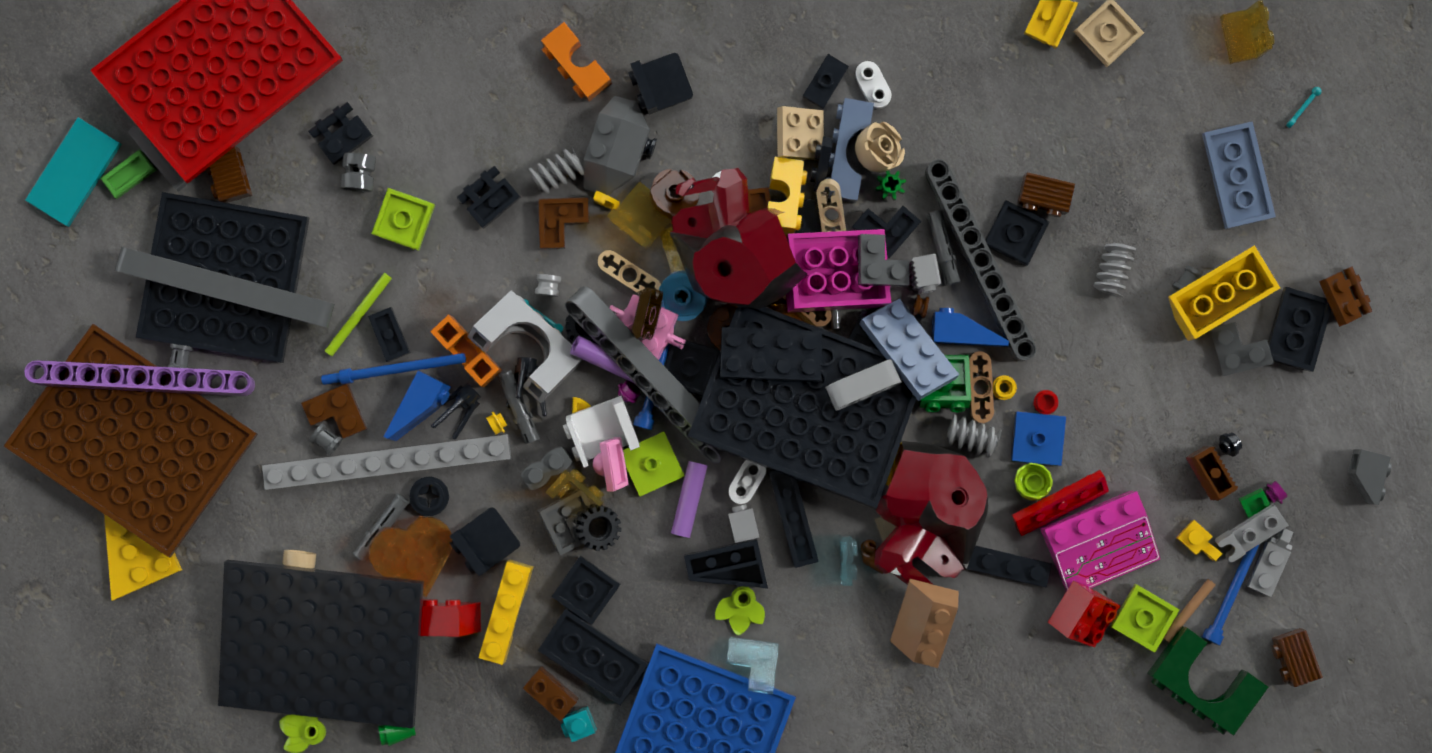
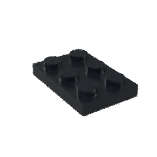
[1268,287,1331,372]

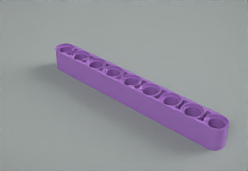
[24,360,255,396]

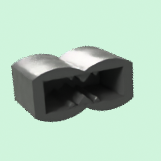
[521,447,574,490]

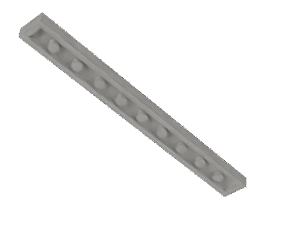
[262,434,511,490]

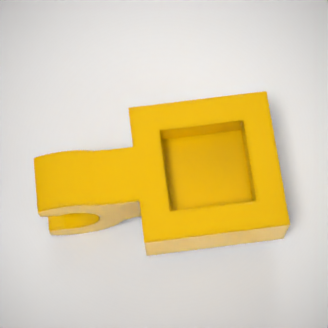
[1176,520,1222,561]

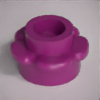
[618,380,640,403]
[1264,481,1288,504]

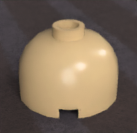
[855,122,905,173]

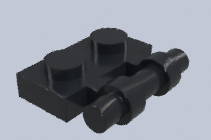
[308,102,373,165]
[457,166,521,229]

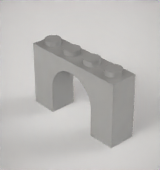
[467,290,583,403]

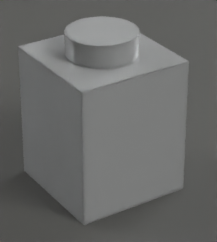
[728,504,759,543]

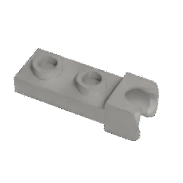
[1215,503,1289,562]

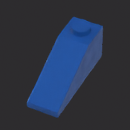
[931,308,1009,347]
[383,371,451,441]

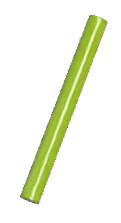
[324,272,392,356]

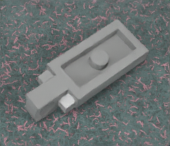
[1247,528,1293,597]

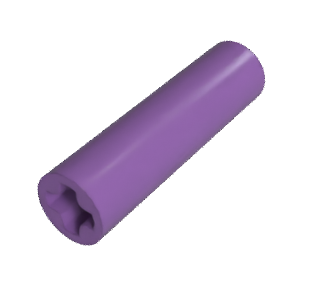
[570,336,635,384]
[671,461,708,538]

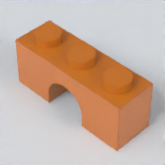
[541,22,612,102]
[430,314,503,387]

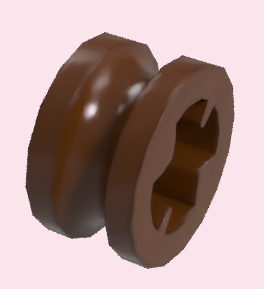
[912,294,929,318]

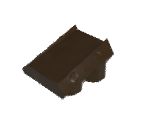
[629,287,663,340]

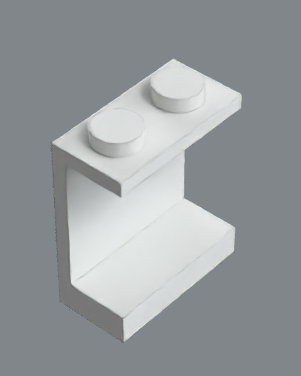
[563,396,640,467]

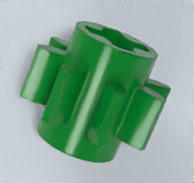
[875,170,906,201]

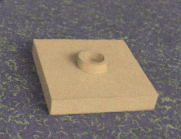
[1074,0,1144,67]

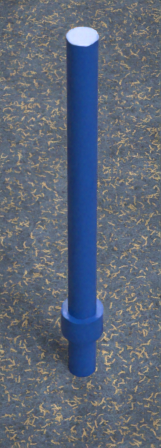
[321,353,466,385]

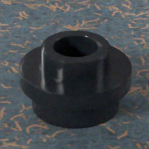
[1219,432,1242,457]

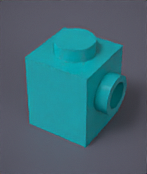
[561,706,597,742]

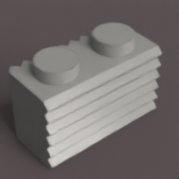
[909,254,941,295]

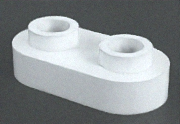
[855,61,891,109]
[729,460,766,504]

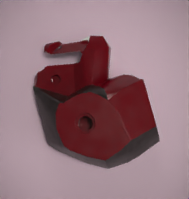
[670,168,808,309]
[874,441,989,585]

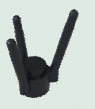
[506,357,547,417]
[431,383,481,439]

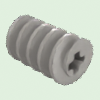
[529,147,584,194]
[1093,243,1137,297]
[946,414,1002,458]

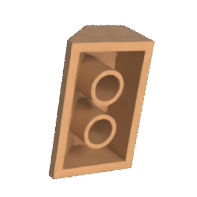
[890,579,959,668]

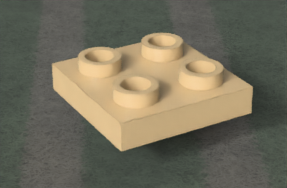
[777,106,824,161]

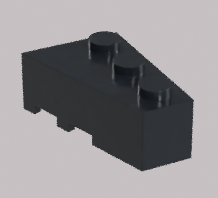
[684,538,768,589]

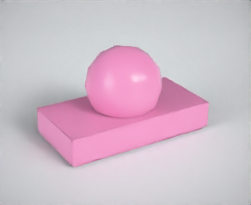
[592,437,628,492]

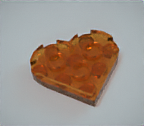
[368,516,452,597]

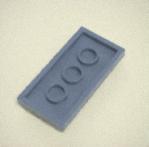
[1202,122,1276,229]
[859,299,959,401]

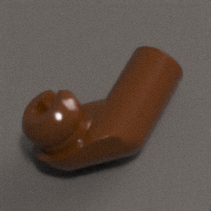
[860,539,883,574]

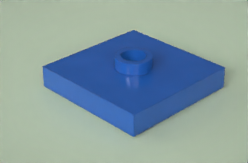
[1011,411,1066,466]

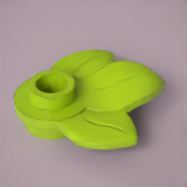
[715,586,765,635]
[279,714,326,753]

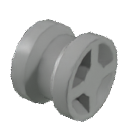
[535,274,561,297]

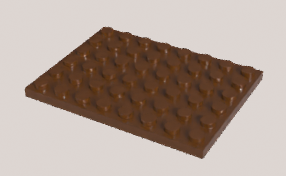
[4,324,258,558]

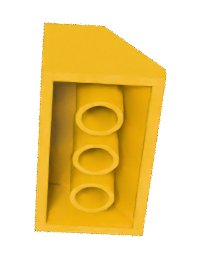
[1168,245,1280,341]

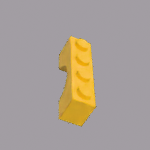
[479,560,534,665]

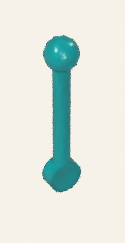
[1286,87,1322,129]
[524,299,563,332]

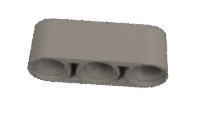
[825,359,901,411]

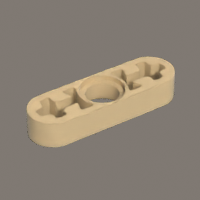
[817,179,846,232]
[598,250,661,294]

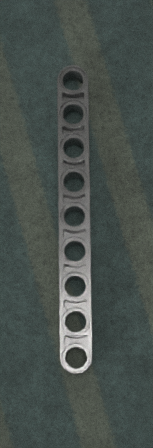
[925,159,1036,361]
[114,247,335,328]
[565,286,727,464]

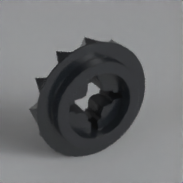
[409,476,450,516]

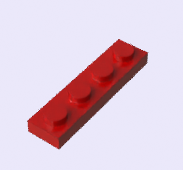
[1012,470,1109,536]

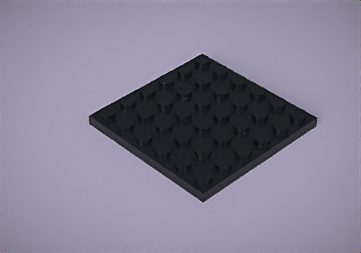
[135,192,310,363]

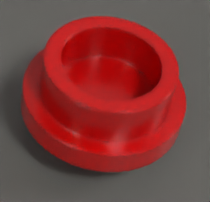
[1033,390,1059,415]

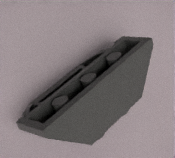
[584,96,650,196]

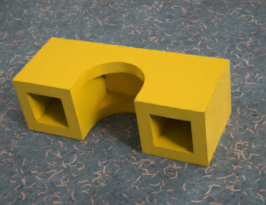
[767,156,807,237]

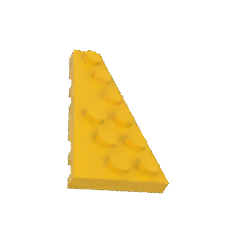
[104,514,182,601]

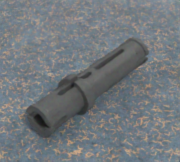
[927,210,961,286]
[497,370,540,444]
[352,493,410,562]

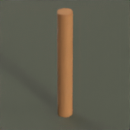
[1163,579,1215,643]

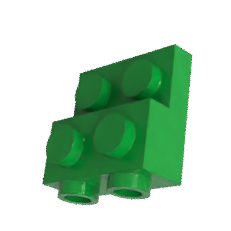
[919,355,971,413]

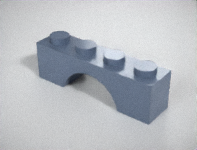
[824,98,874,203]

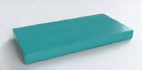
[25,117,122,227]

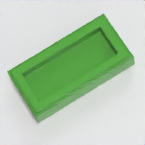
[100,149,157,199]

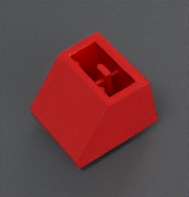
[1048,580,1120,648]

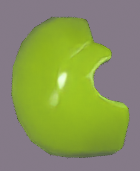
[1014,463,1053,500]

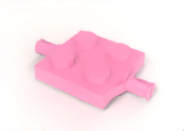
[609,294,686,360]

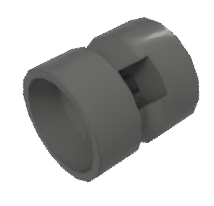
[340,153,376,192]

